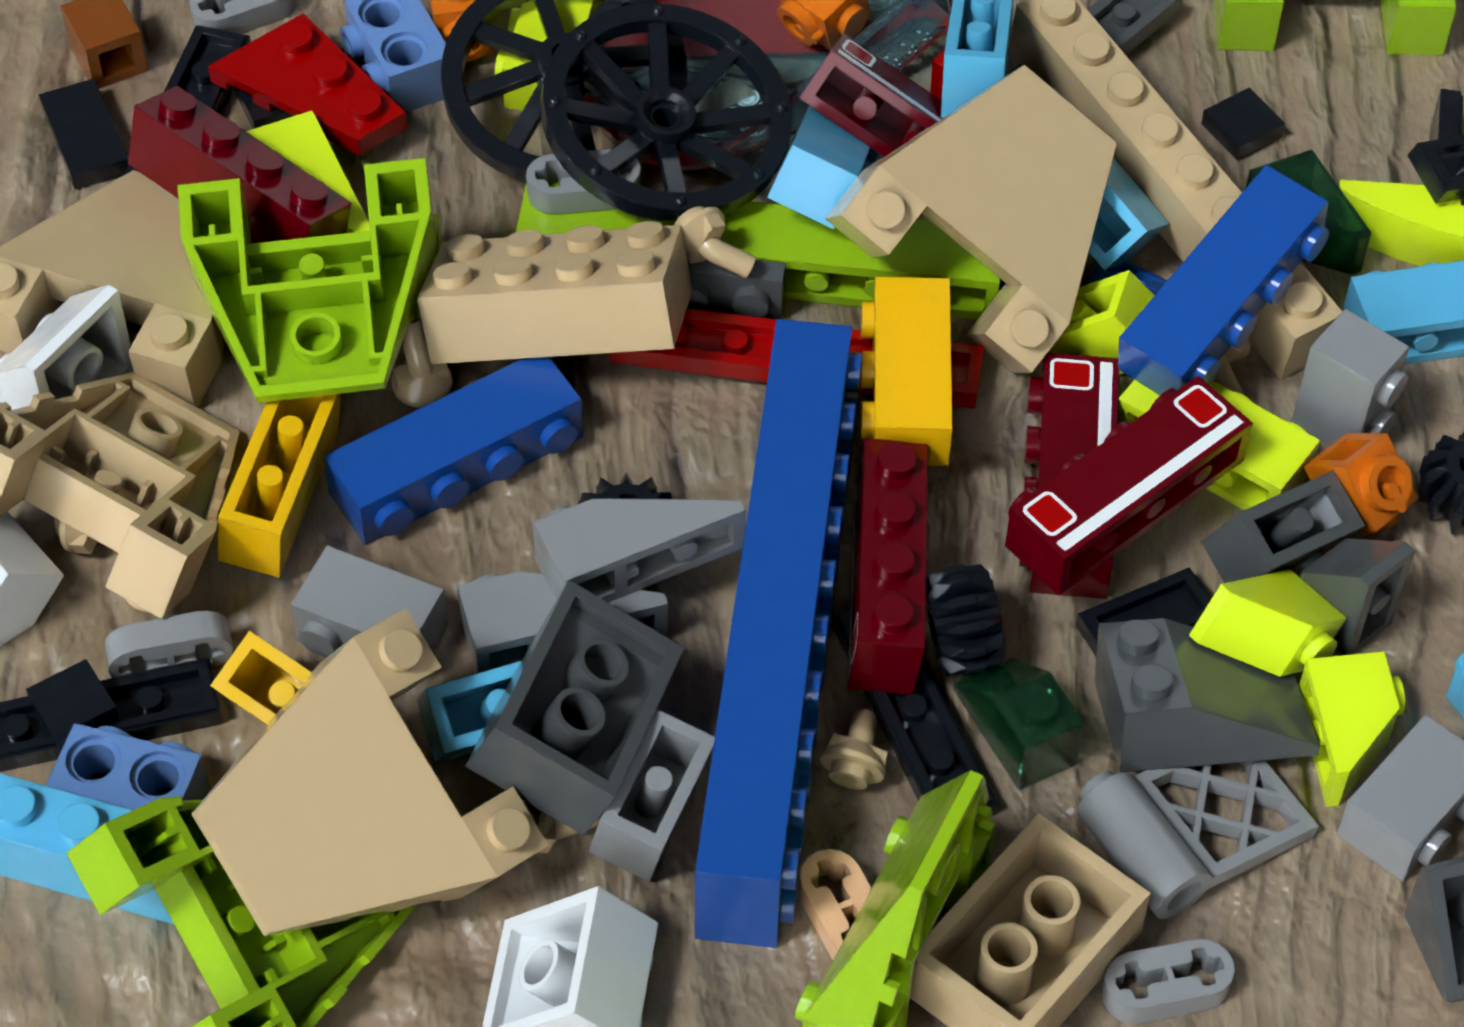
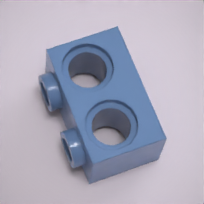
[340,0,446,112]
[45,723,210,810]

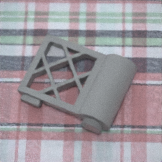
[1077,760,1319,919]

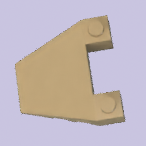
[825,65,1117,373]
[0,170,224,408]
[0,372,240,619]
[191,608,549,936]

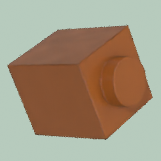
[61,0,148,89]

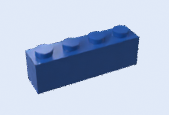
[1118,165,1329,395]
[323,357,583,546]

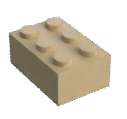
[910,813,1151,1027]

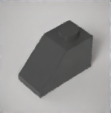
[1201,470,1365,583]
[1296,538,1415,655]

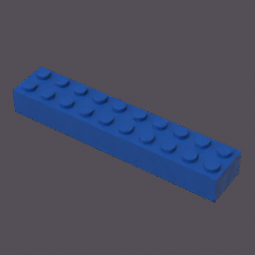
[695,318,862,948]

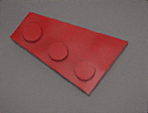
[208,13,407,156]

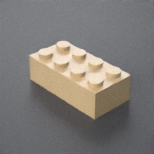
[417,221,692,364]

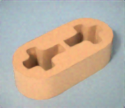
[799,849,872,960]

